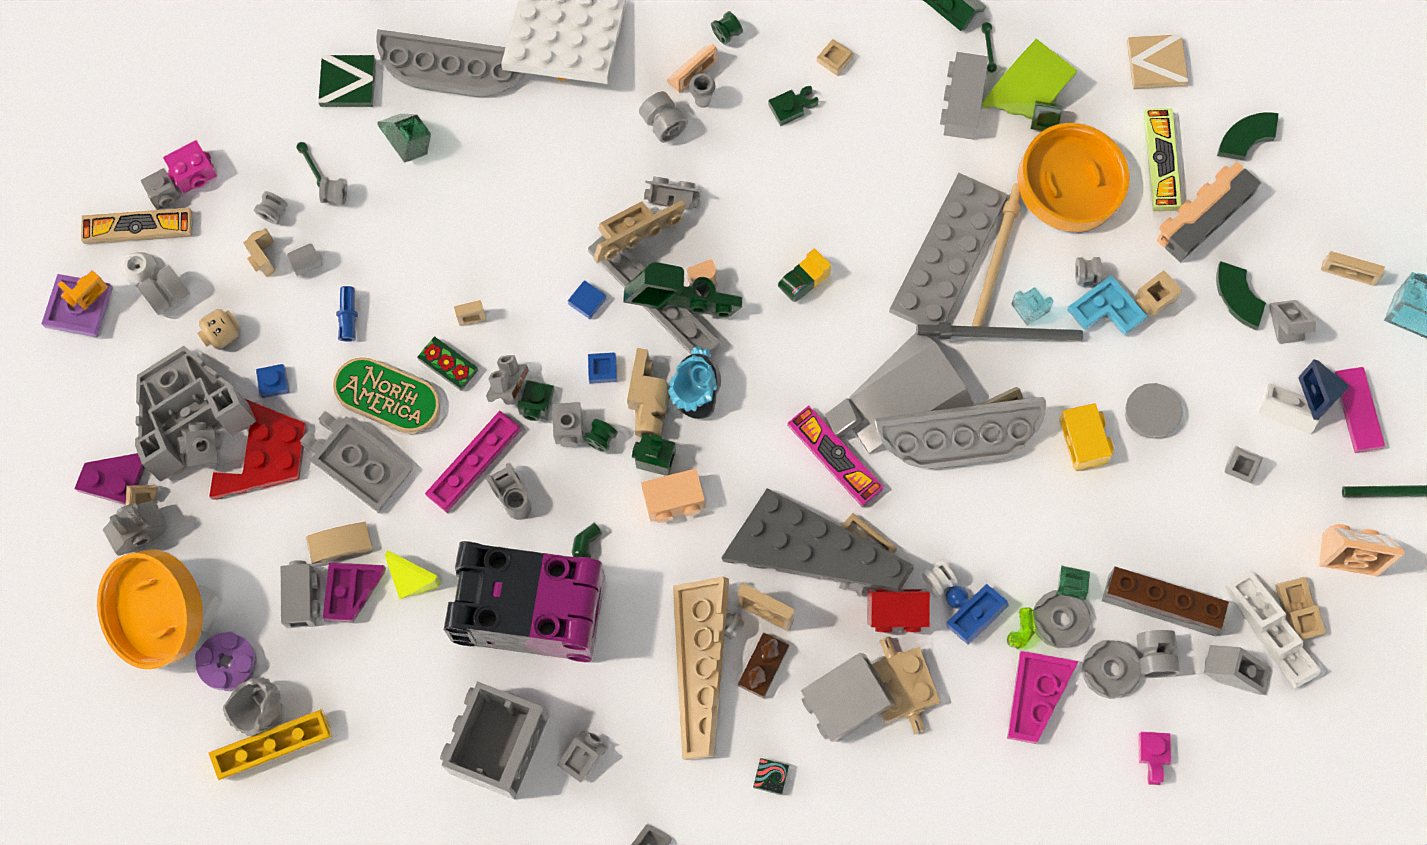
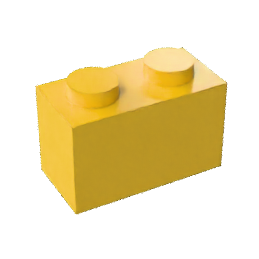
[1059,403,1114,471]

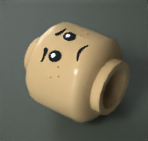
[197,309,241,350]

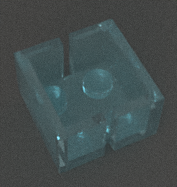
[1384,272,1427,339]

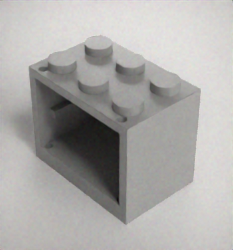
[440,681,549,800]

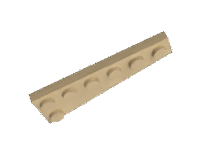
[673,576,729,760]

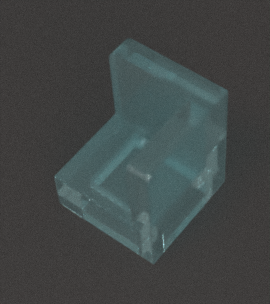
[1011,287,1054,326]

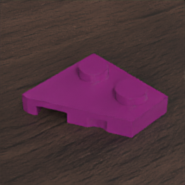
[74,453,145,505]
[323,562,386,623]

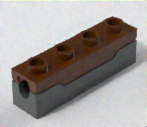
[1101,566,1229,636]

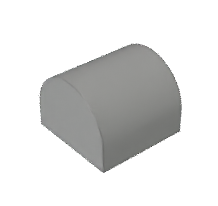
[287,243,323,277]
[1224,445,1263,484]

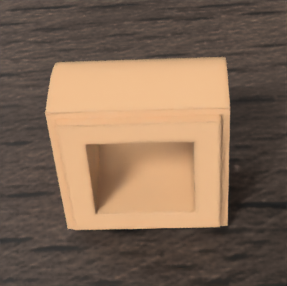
[686,259,717,294]

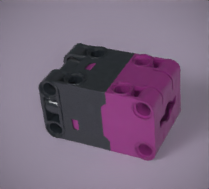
[443,541,605,662]

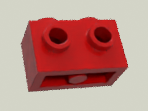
[867,589,930,633]

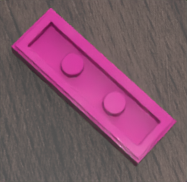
[1334,367,1385,453]

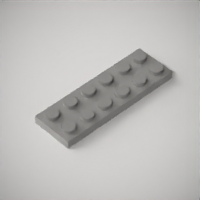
[889,172,1008,325]

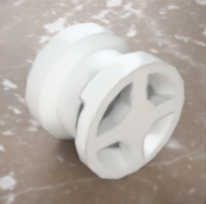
[922,560,958,597]

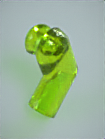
[1007,607,1036,649]

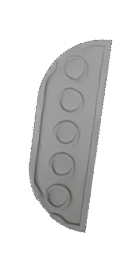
[376,29,526,96]
[875,397,1046,469]

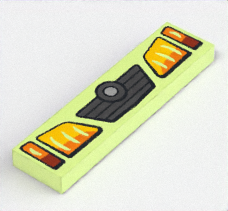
[1144,108,1182,211]

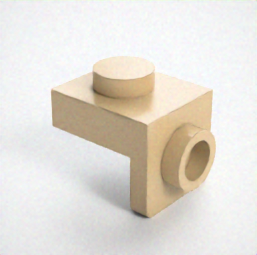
[243,228,275,277]

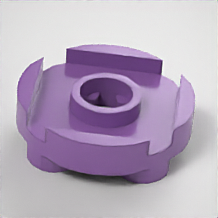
[195,631,256,691]

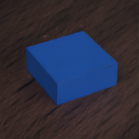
[567,280,607,319]
[588,352,617,384]

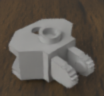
[102,500,169,556]

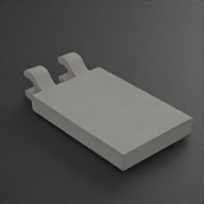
[300,411,413,513]

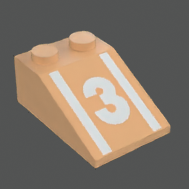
[1319,524,1404,577]

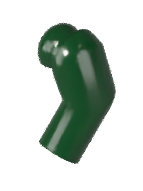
[571,522,603,558]

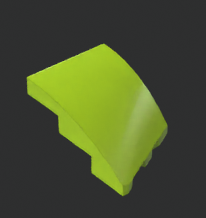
[982,38,1078,119]

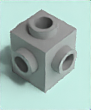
[177,422,221,466]

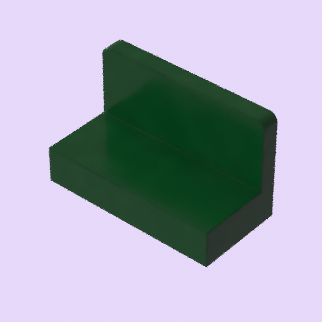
[923,0,987,31]

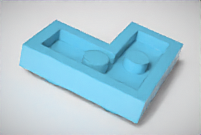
[1067,275,1147,336]

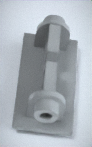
[644,176,701,210]

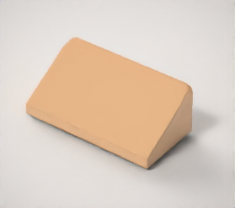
[667,44,717,93]

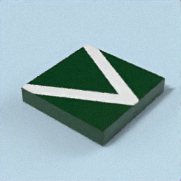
[318,55,376,107]

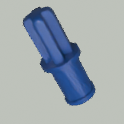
[336,286,358,342]

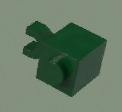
[632,434,676,476]

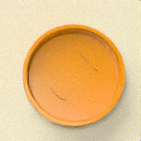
[1017,123,1130,232]
[97,549,203,669]

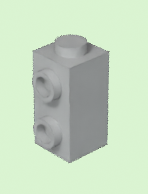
[280,560,320,629]

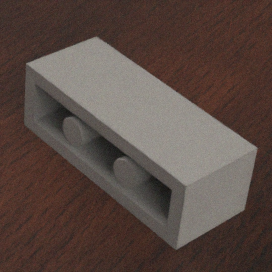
[940,52,989,140]

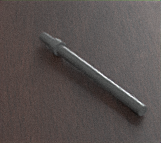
[916,322,1083,341]

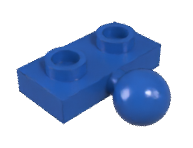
[945,584,1009,645]

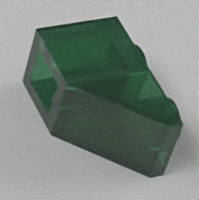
[377,113,431,163]

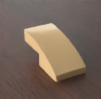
[306,521,372,564]
[1275,577,1326,640]

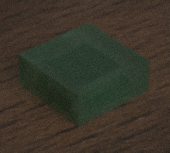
[1057,565,1090,600]

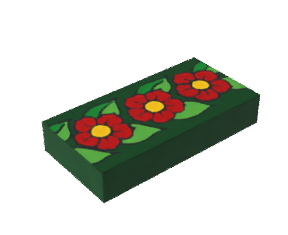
[417,336,479,391]

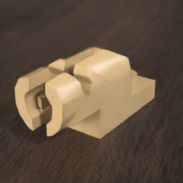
[627,348,669,437]

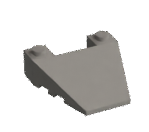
[135,346,256,482]

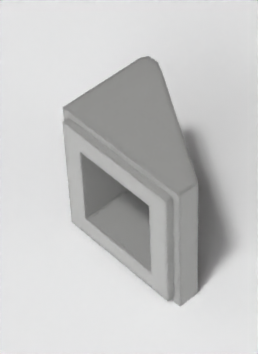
[825,398,863,437]

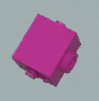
[163,140,217,194]

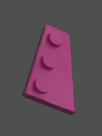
[1007,651,1079,744]

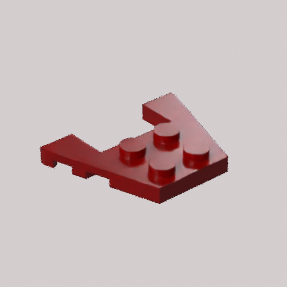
[209,398,307,500]

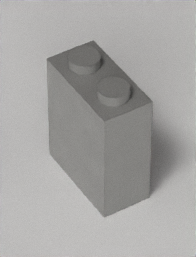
[800,653,896,742]

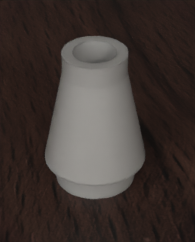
[689,73,716,108]

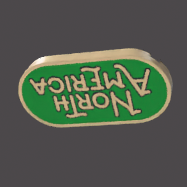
[333,357,440,434]

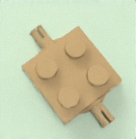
[872,636,940,734]

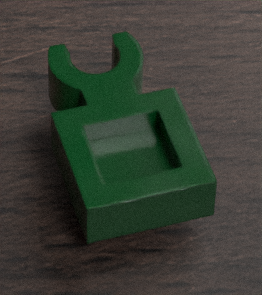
[768,86,819,126]

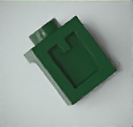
[517,380,555,421]

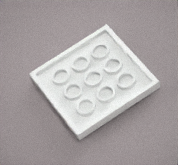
[502,0,626,84]

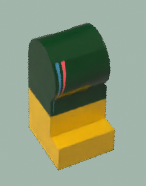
[777,248,831,302]

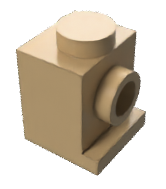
[1135,270,1182,317]

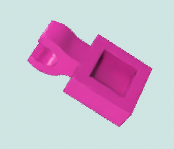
[1138,731,1171,785]

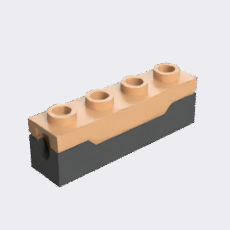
[1157,161,1261,263]

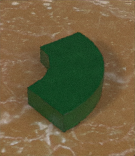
[1217,112,1279,160]
[1216,261,1266,330]

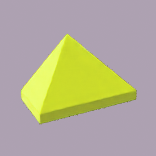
[385,550,441,600]

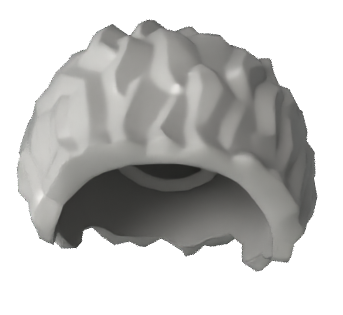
[223,677,282,736]

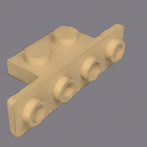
[593,200,686,263]

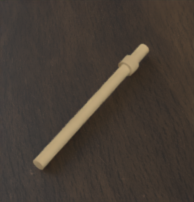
[972,183,1021,326]

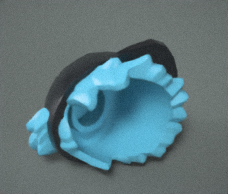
[668,346,721,419]

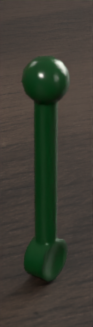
[981,22,997,73]
[296,142,322,188]

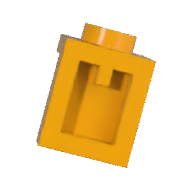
[57,270,108,310]

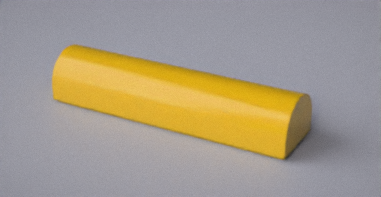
[208,709,332,780]

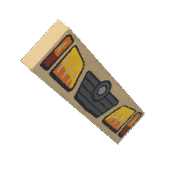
[81,208,192,244]

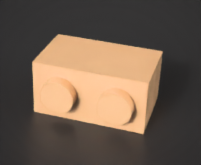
[641,468,705,523]

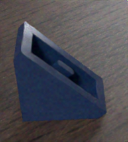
[1298,359,1350,420]

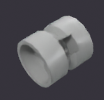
[638,91,688,143]
[136,264,190,315]
[1136,630,1180,678]

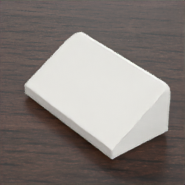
[1259,383,1319,434]

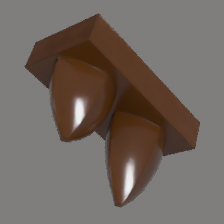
[738,632,789,699]

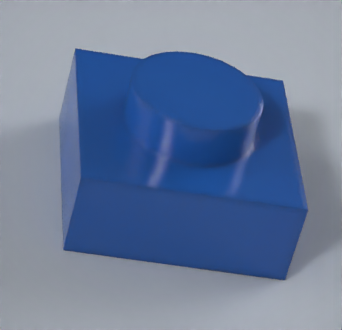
[256,364,289,398]

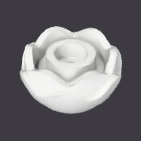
[121,252,156,285]

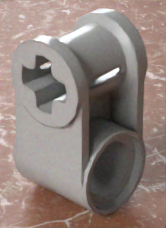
[485,462,531,520]

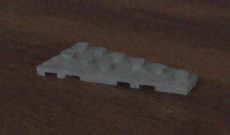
[721,488,914,592]

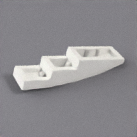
[1226,571,1321,689]

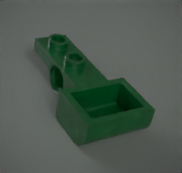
[623,262,742,318]

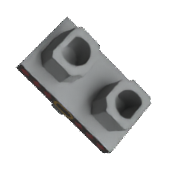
[486,355,529,405]

